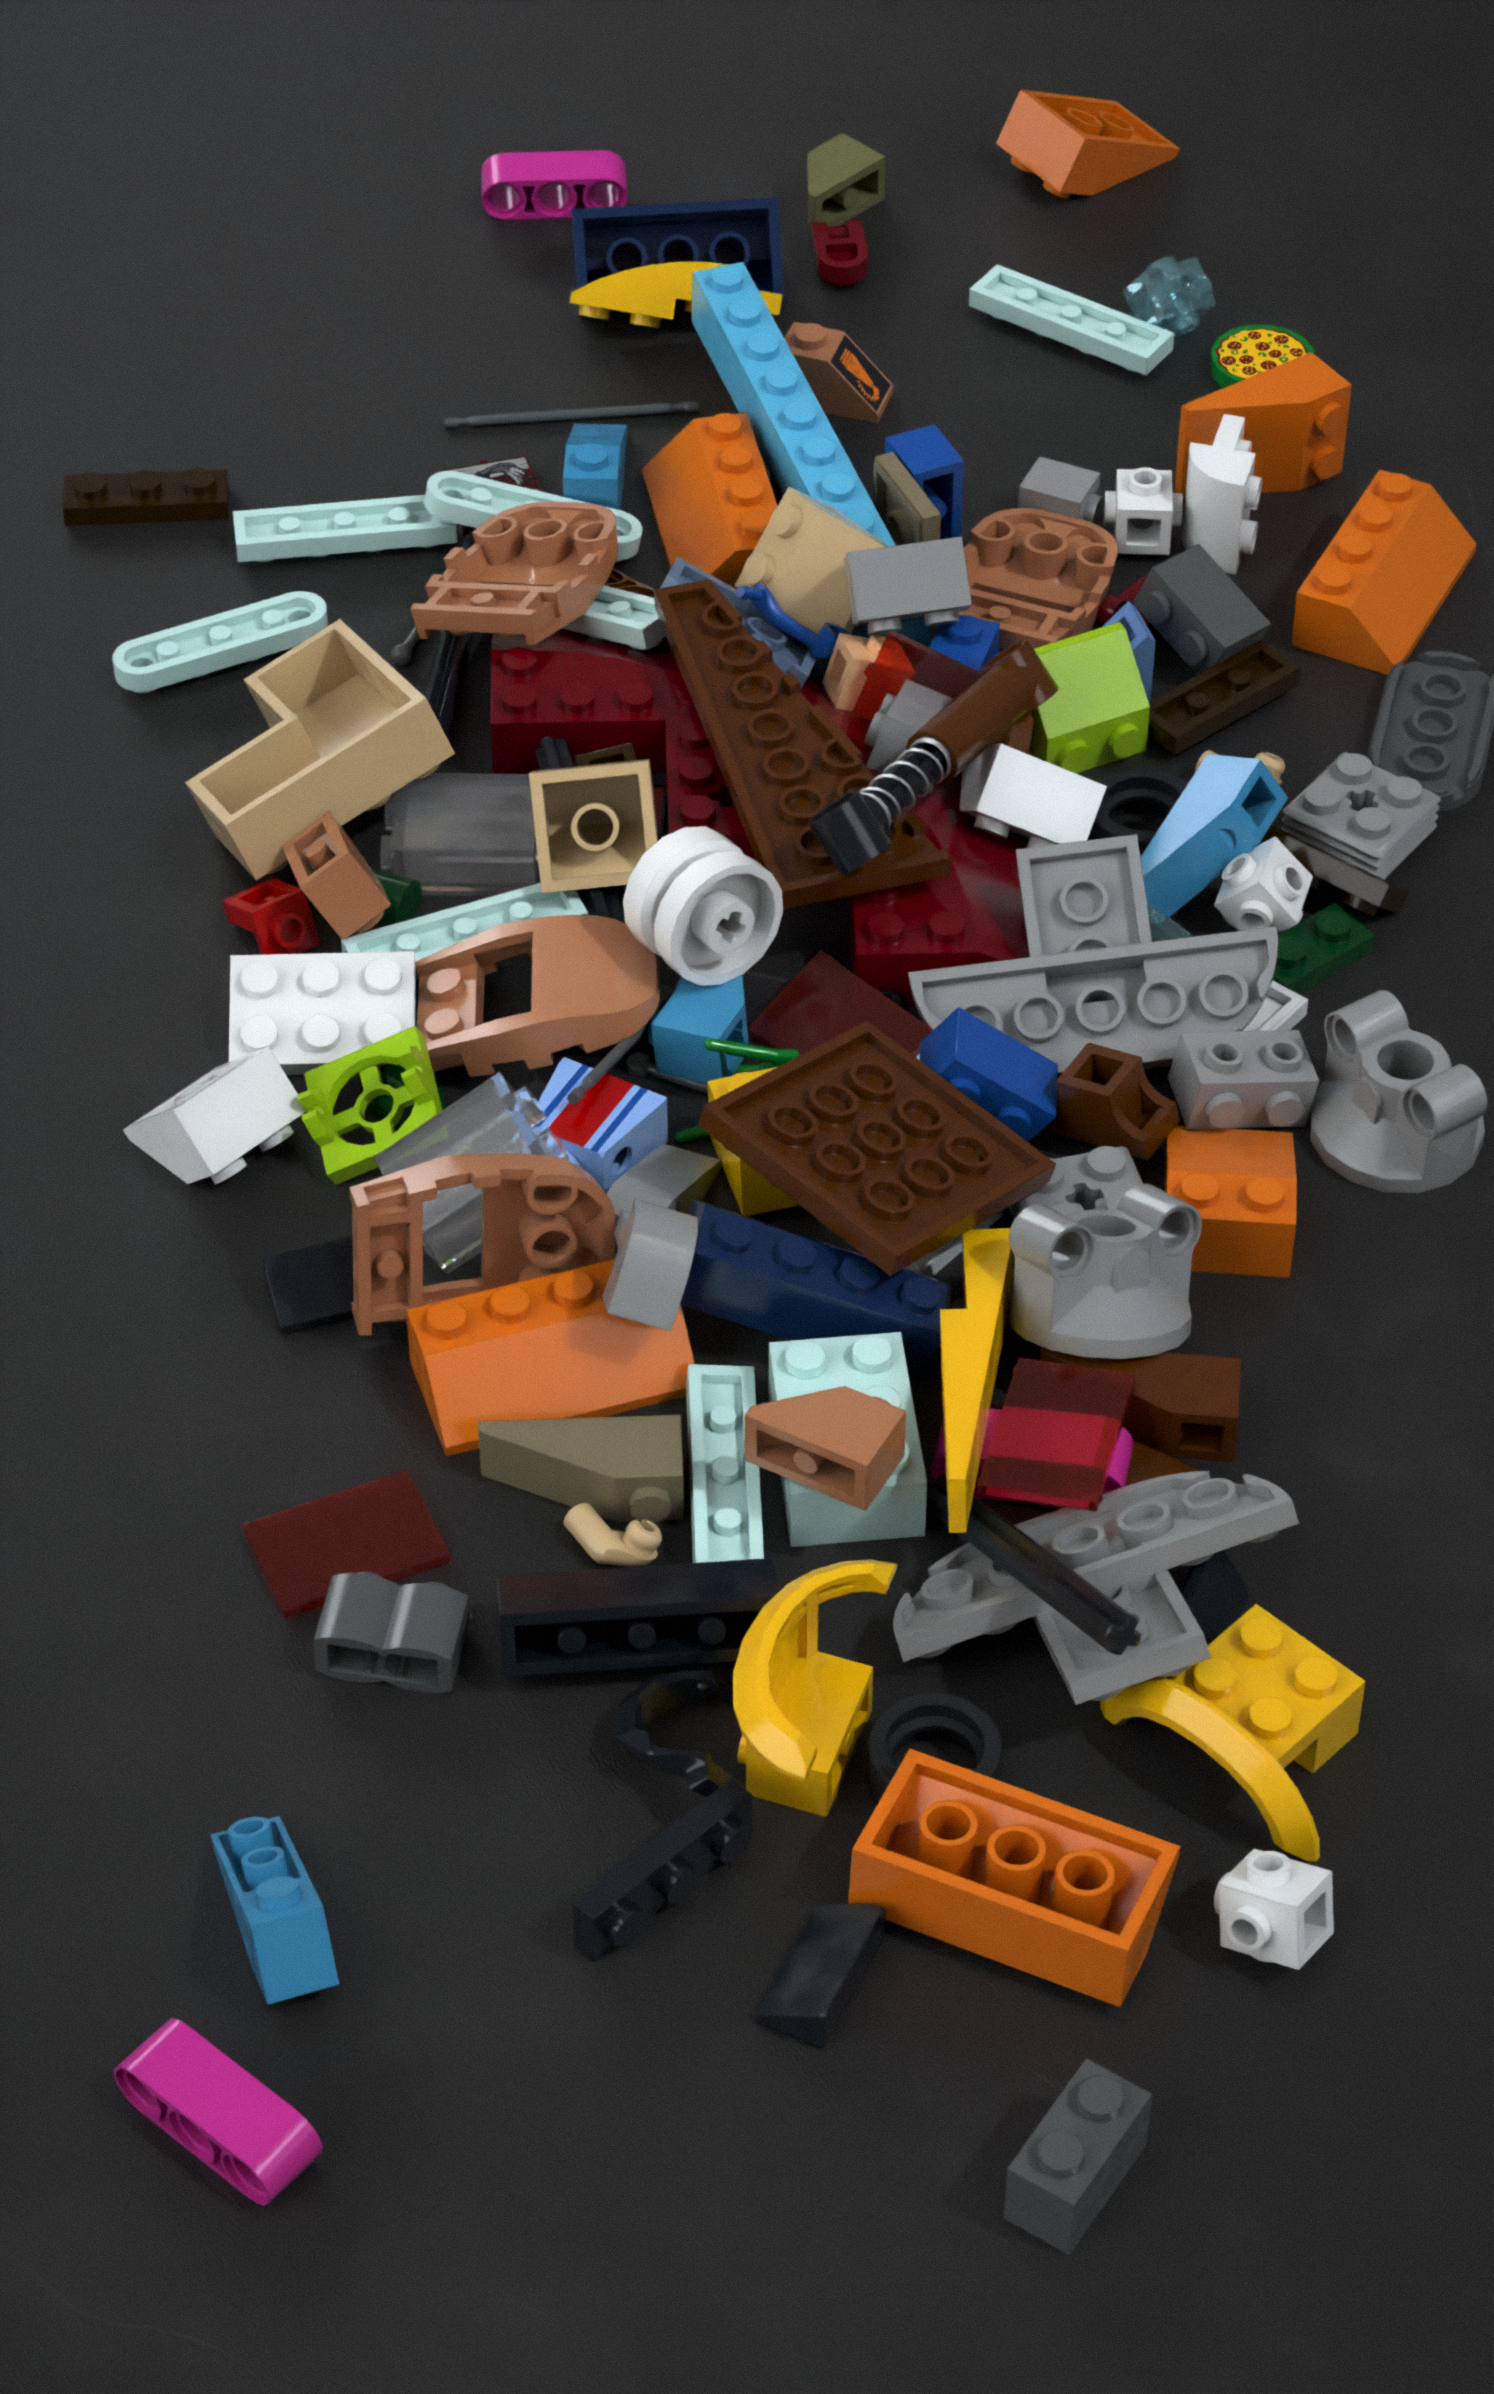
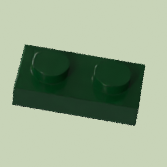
[1273,903,1375,995]

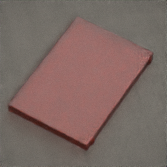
[748,950,933,1057]
[977,1358,1136,1512]
[242,1470,451,1619]

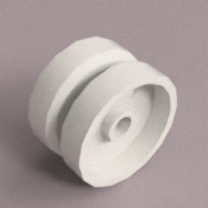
[623,826,783,986]

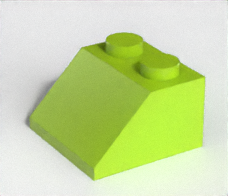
[1029,622,1150,773]

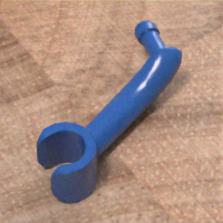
[736,583,852,659]

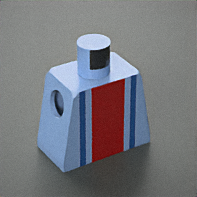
[526,1057,668,1194]

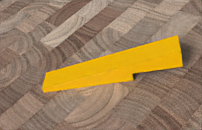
[940,1228,1015,1533]

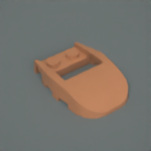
[410,502,618,645]
[931,508,1118,649]
[416,915,660,1077]
[349,1153,616,1336]

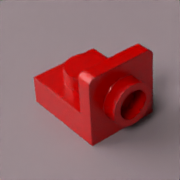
[222,877,320,955]

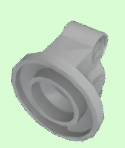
[1309,990,1487,1193]
[1008,1183,1202,1359]

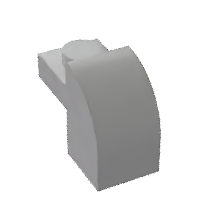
[602,1199,698,1332]

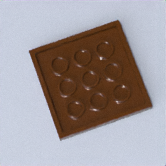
[698,1021,1056,1276]

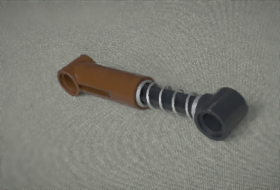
[807,639,1059,875]

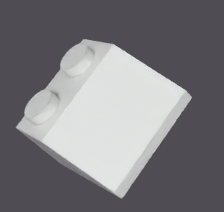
[959,743,1107,848]
[123,1047,307,1184]

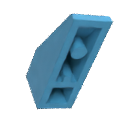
[563,424,627,510]

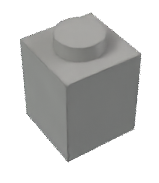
[1018,456,1104,525]

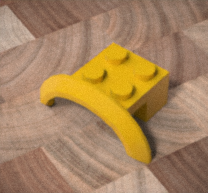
[733,1559,897,1817]
[1100,1604,1366,1862]

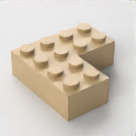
[185,619,455,880]

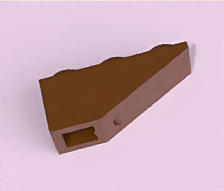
[1038,1347,1241,1462]

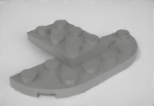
[908,834,1278,1079]
[893,1471,1299,1705]

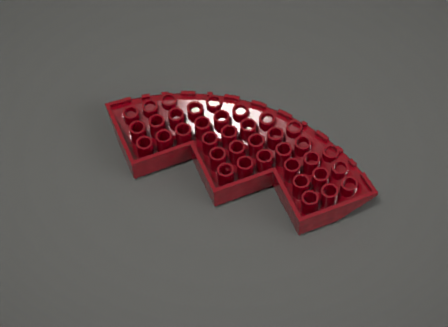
[490,628,1029,1008]

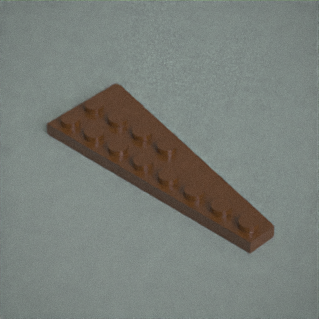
[654,579,950,909]

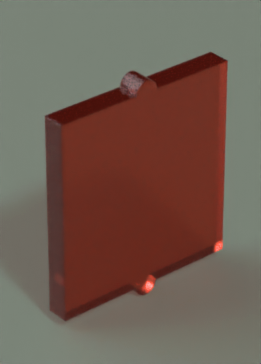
[852,629,980,721]

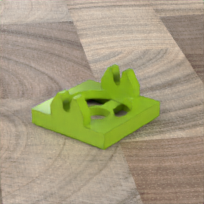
[297,1026,449,1185]

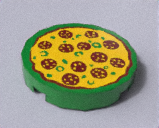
[1210,324,1315,389]

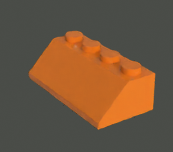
[641,412,778,589]
[1291,469,1477,675]
[406,1259,695,1457]
[848,1748,1181,2007]

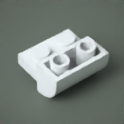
[1182,414,1262,574]

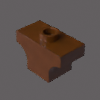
[1042,1043,1180,1160]

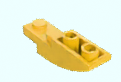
[569,262,783,328]

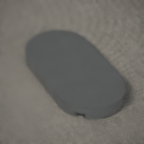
[1368,651,1494,813]

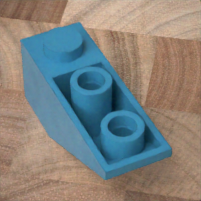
[1140,754,1288,930]
[648,975,749,1084]
[210,1816,340,2005]

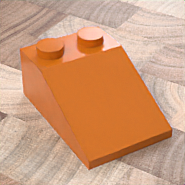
[996,89,1180,198]
[1174,352,1352,499]
[1164,1125,1297,1278]

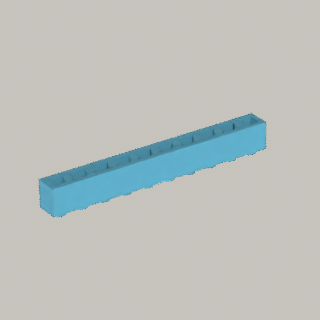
[691,262,932,667]

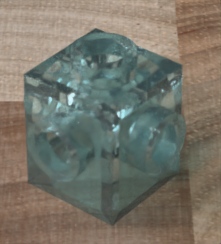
[1123,256,1216,337]

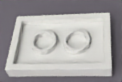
[229,951,416,1075]

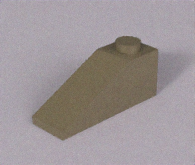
[478,1415,684,1523]

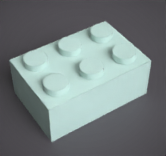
[768,1332,927,1547]

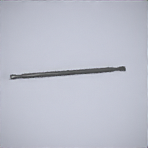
[444,401,699,428]
[567,982,678,1105]

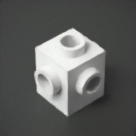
[1104,467,1183,555]
[1214,836,1313,935]
[1214,1848,1334,1970]

